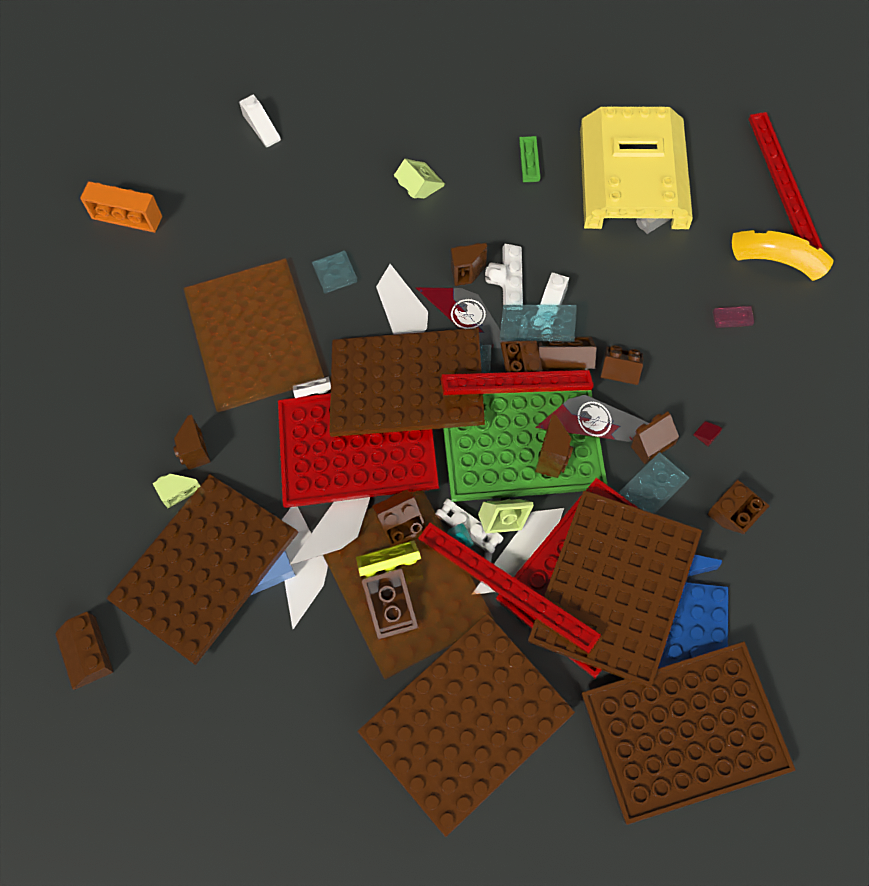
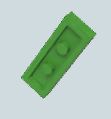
[519,136,540,182]

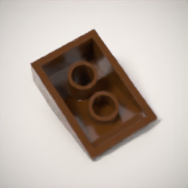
[361,565,418,639]

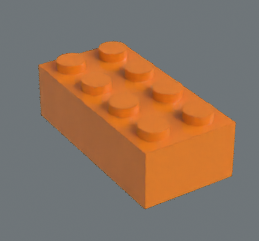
[80,181,162,233]

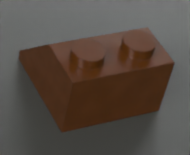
[173,414,211,470]

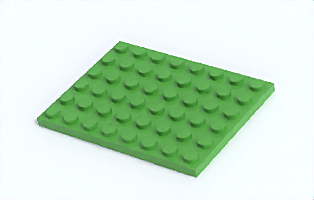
[443,390,608,502]

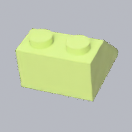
[394,159,445,199]
[478,499,534,533]

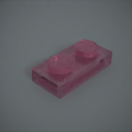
[713,306,754,328]

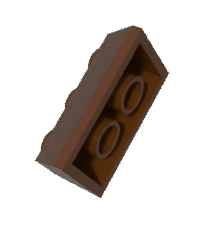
[537,337,596,371]
[535,414,573,478]
[55,611,113,690]

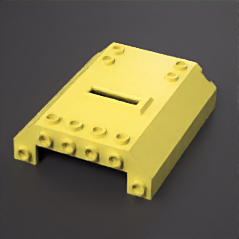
[580,107,693,229]

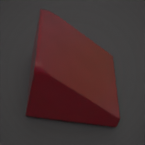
[693,421,722,447]

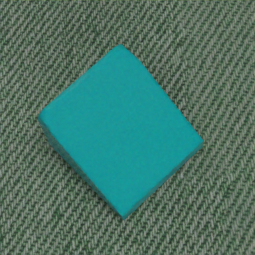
[447,523,474,547]

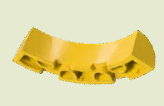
[732,230,834,281]

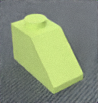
[153,474,201,508]

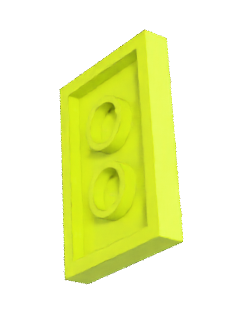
[356,540,421,577]

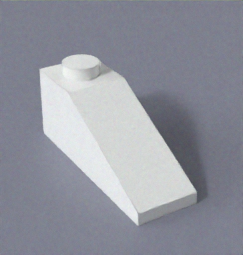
[239,94,281,148]
[533,273,569,333]

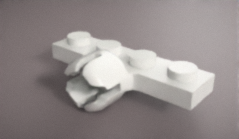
[485,244,523,311]

